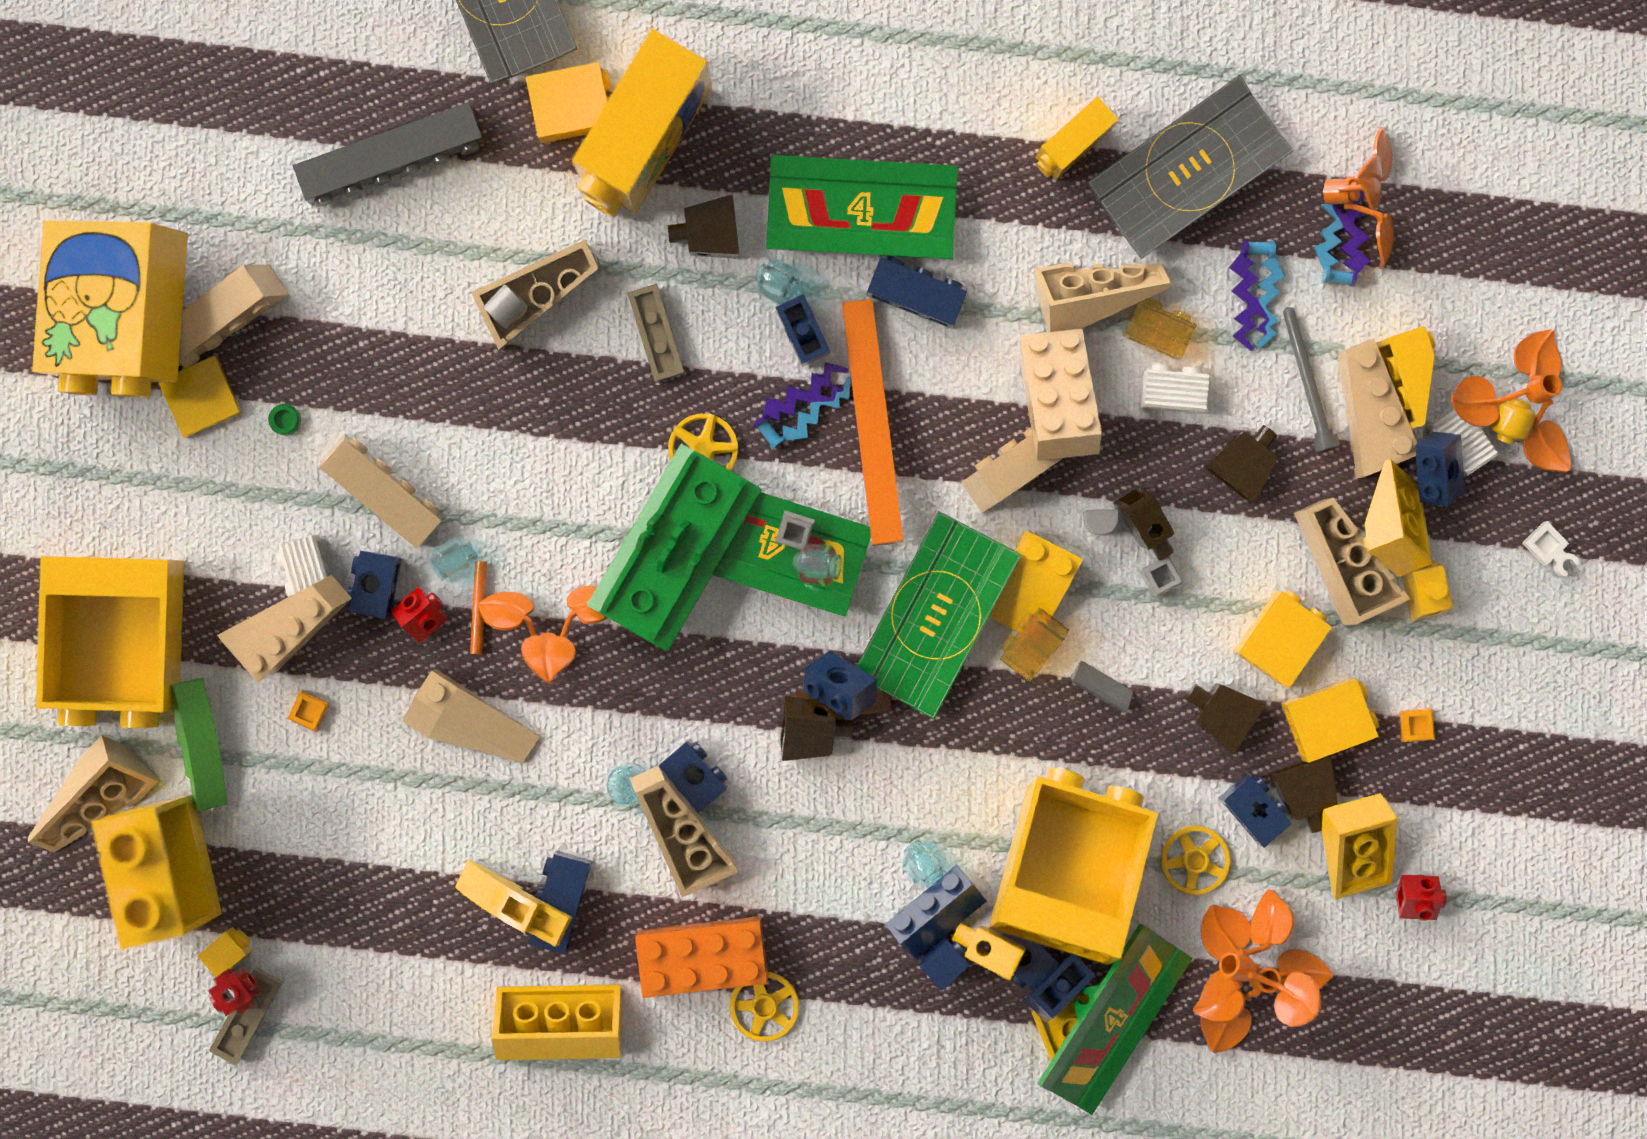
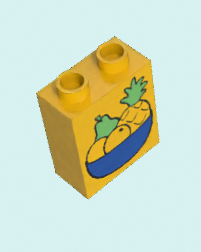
[572,28,712,218]
[32,220,188,398]

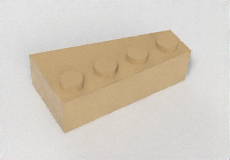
[471,240,600,350]
[179,264,290,368]
[1337,339,1417,479]
[961,428,1063,513]
[319,433,442,549]
[1294,498,1410,625]
[217,575,352,683]
[630,766,739,898]

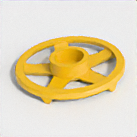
[668,414,738,470]
[1160,825,1230,895]
[730,972,799,1042]

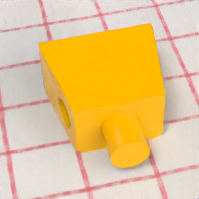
[1401,560,1453,622]
[952,923,1027,980]

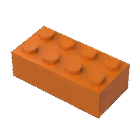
[635,916,768,998]

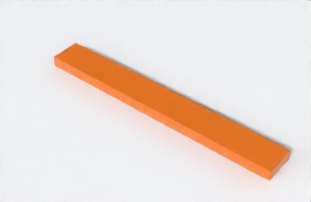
[842,299,904,546]

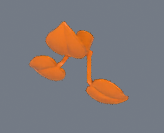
[1323,127,1394,269]
[1451,329,1571,472]
[477,586,608,684]
[1193,889,1321,1027]
[1200,905,1333,1053]

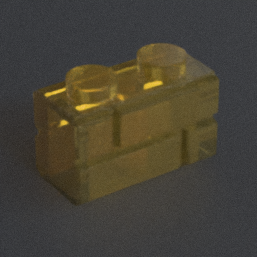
[1122,298,1197,360]

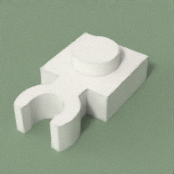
[1522,521,1580,577]

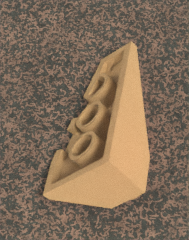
[1034,263,1171,332]
[403,669,541,763]
[28,735,158,852]

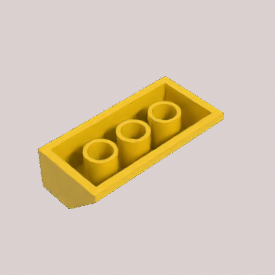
[492,985,622,1060]

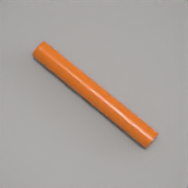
[470,561,487,654]

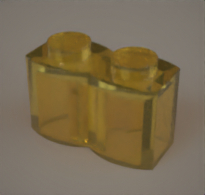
[1000,607,1069,682]

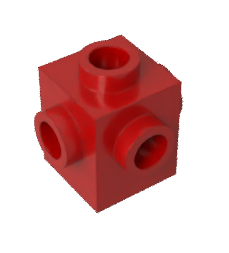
[391,586,448,644]
[1395,874,1447,921]
[208,966,260,1016]

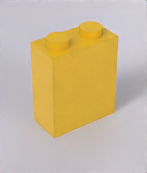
[526,62,611,144]
[1035,96,1119,180]
[1233,590,1332,688]
[1281,677,1379,763]

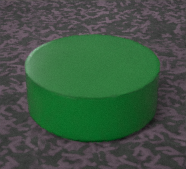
[268,404,302,436]

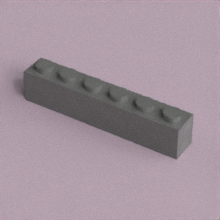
[292,102,485,207]

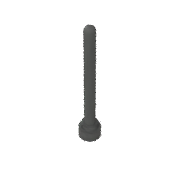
[1283,307,1340,452]

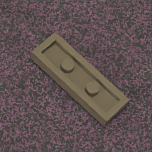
[627,284,685,382]
[209,967,283,1066]

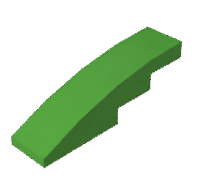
[171,678,228,812]

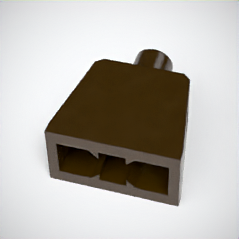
[667,195,740,259]
[1203,425,1278,503]
[1113,487,1175,560]
[1185,683,1266,754]
[780,696,853,761]
[1268,756,1338,833]

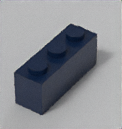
[866,256,967,329]
[526,851,593,954]
[885,865,987,961]

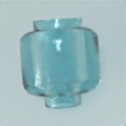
[755,259,803,305]
[429,538,478,583]
[793,543,841,586]
[606,763,646,805]
[902,840,948,888]

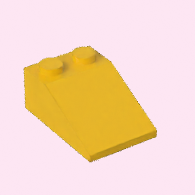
[1376,325,1436,429]
[1364,459,1433,577]
[989,531,1083,642]
[1322,793,1398,900]

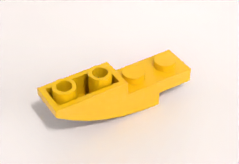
[455,859,572,946]

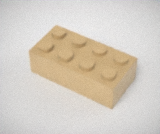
[1019,329,1102,461]

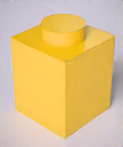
[197,927,253,977]

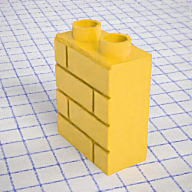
[36,556,184,728]
[989,768,1158,965]
[91,794,222,950]

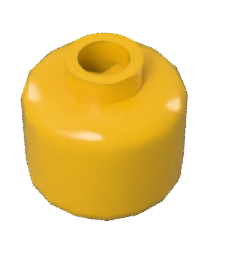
[1489,398,1536,444]

